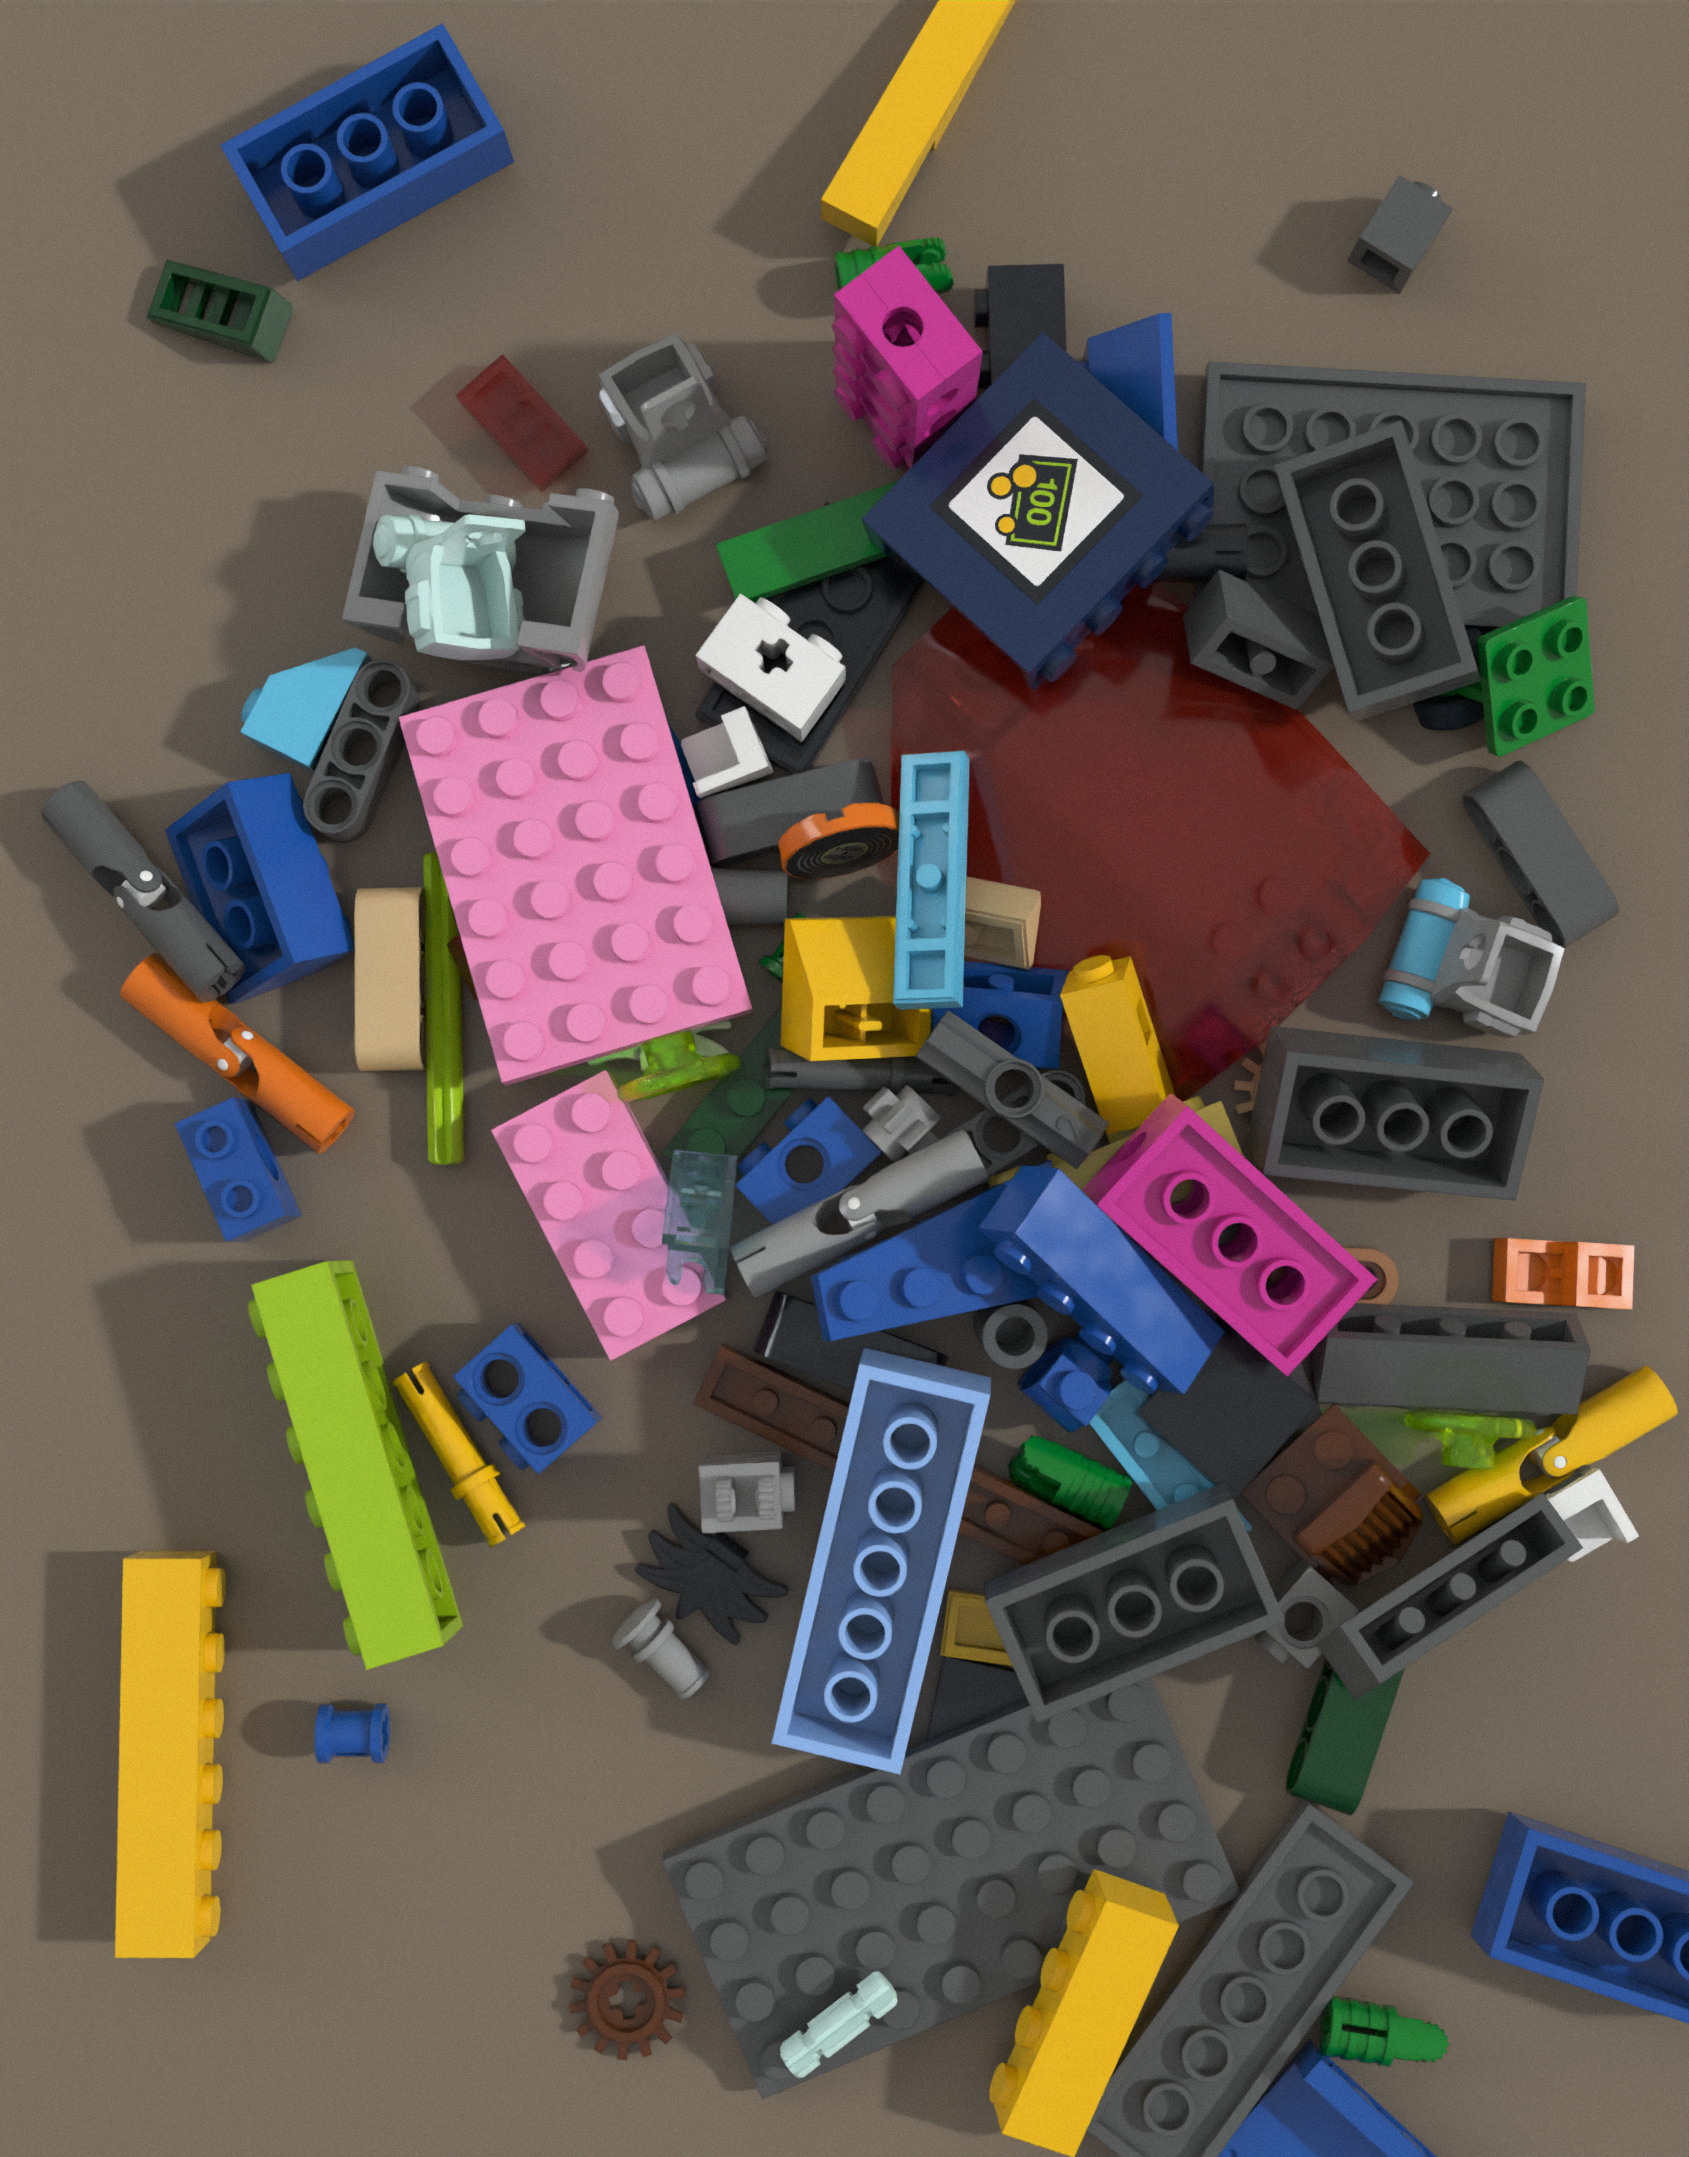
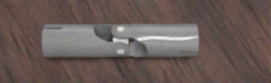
[729,1128,990,1299]

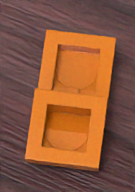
[1492,1238,1634,1310]

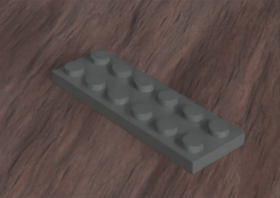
[1086,1800,1415,2157]

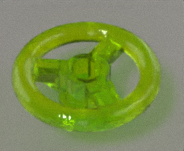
[617,1030,741,1104]
[1403,1410,1537,1469]

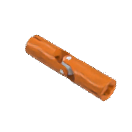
[120,953,355,1154]

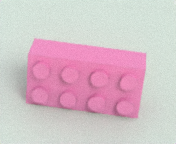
[491,1070,730,1361]

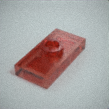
[456,354,588,493]

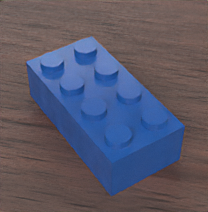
[220,23,514,282]
[1470,1811,1689,2024]

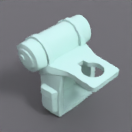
[373,514,526,660]

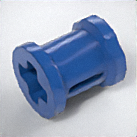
[315,1703,390,1764]

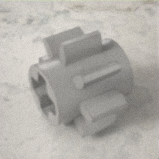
[862,1085,941,1163]

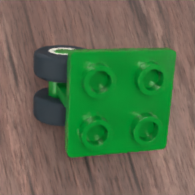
[1413,595,1595,757]

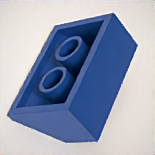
[1077,313,1178,451]
[165,773,355,1005]

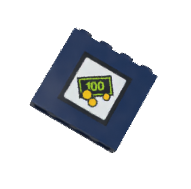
[861,332,1214,691]

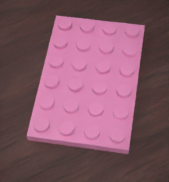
[398,645,753,1086]

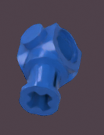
[1017,1329,1115,1433]

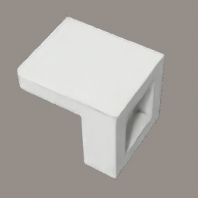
[681,706,773,799]
[1544,1465,1639,1562]

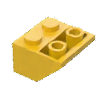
[780,916,932,1061]

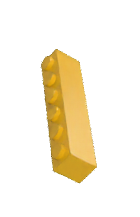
[115,1551,226,1958]

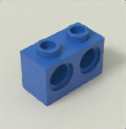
[453,1322,603,1474]

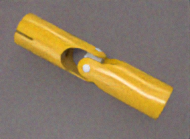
[1424,1365,1678,1546]

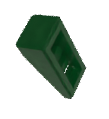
[146,260,292,362]

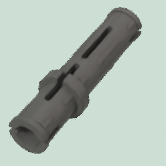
[763,1047,958,1096]

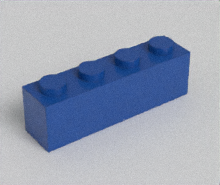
[978,1165,1225,1395]

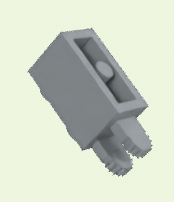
[699,1451,797,1533]

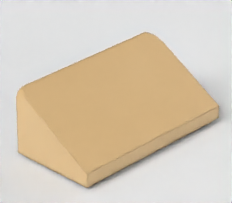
[964,877,1041,970]

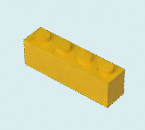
[989,1869,1179,2157]

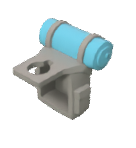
[1377,878,1564,1038]

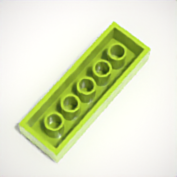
[248,1260,463,1670]

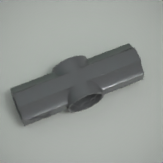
[915,1010,1109,1169]

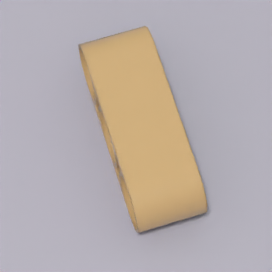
[354,887,426,1071]

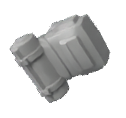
[598,333,768,522]

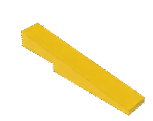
[821,0,1016,246]

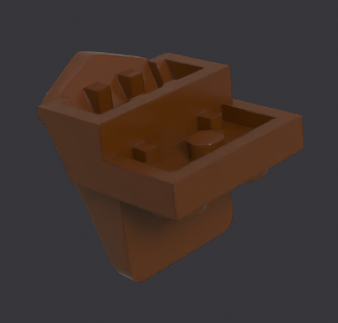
[1241,1404,1424,1586]

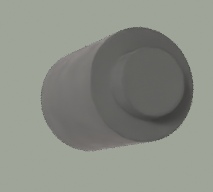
[974,1299,1048,1369]

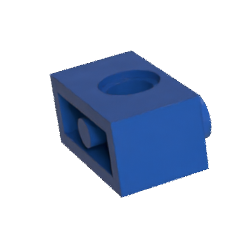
[931,961,1069,1070]
[735,1096,882,1224]
[174,1097,302,1242]

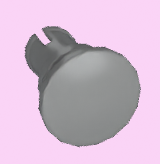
[611,1598,711,1700]

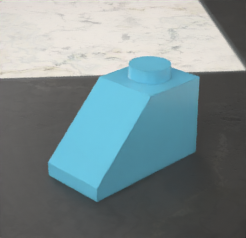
[240,647,373,774]

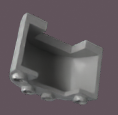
[342,466,619,675]

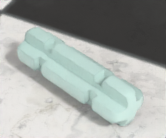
[780,1971,898,2078]

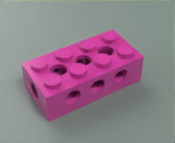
[832,246,983,473]
[1082,1093,1378,1377]

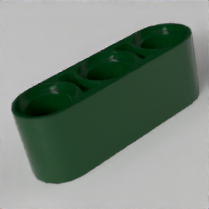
[1286,1657,1405,1816]

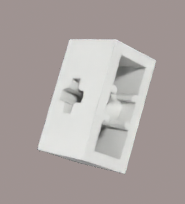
[695,593,846,742]

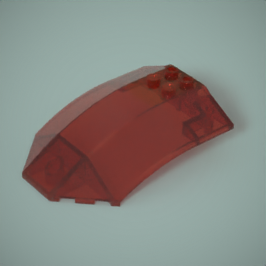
[890,583,1430,1102]

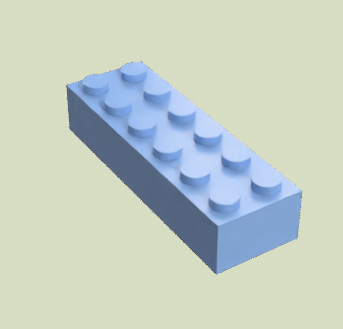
[771,1348,991,1775]

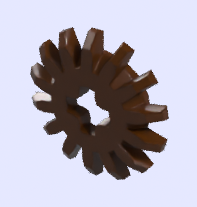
[569,1939,686,2060]

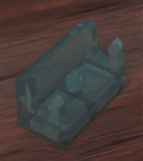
[662,1150,738,1295]

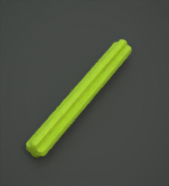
[423,851,464,1165]

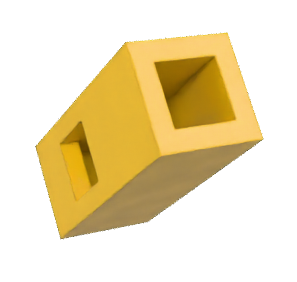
[1060,955,1175,1135]

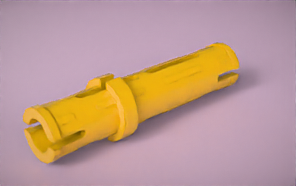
[391,1361,526,1548]

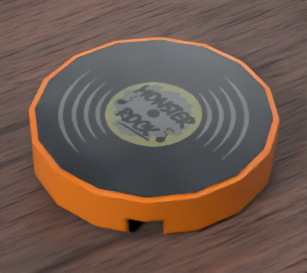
[778,803,899,879]

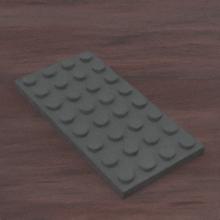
[662,1677,1241,2099]

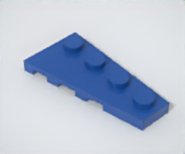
[811,1160,1053,1341]

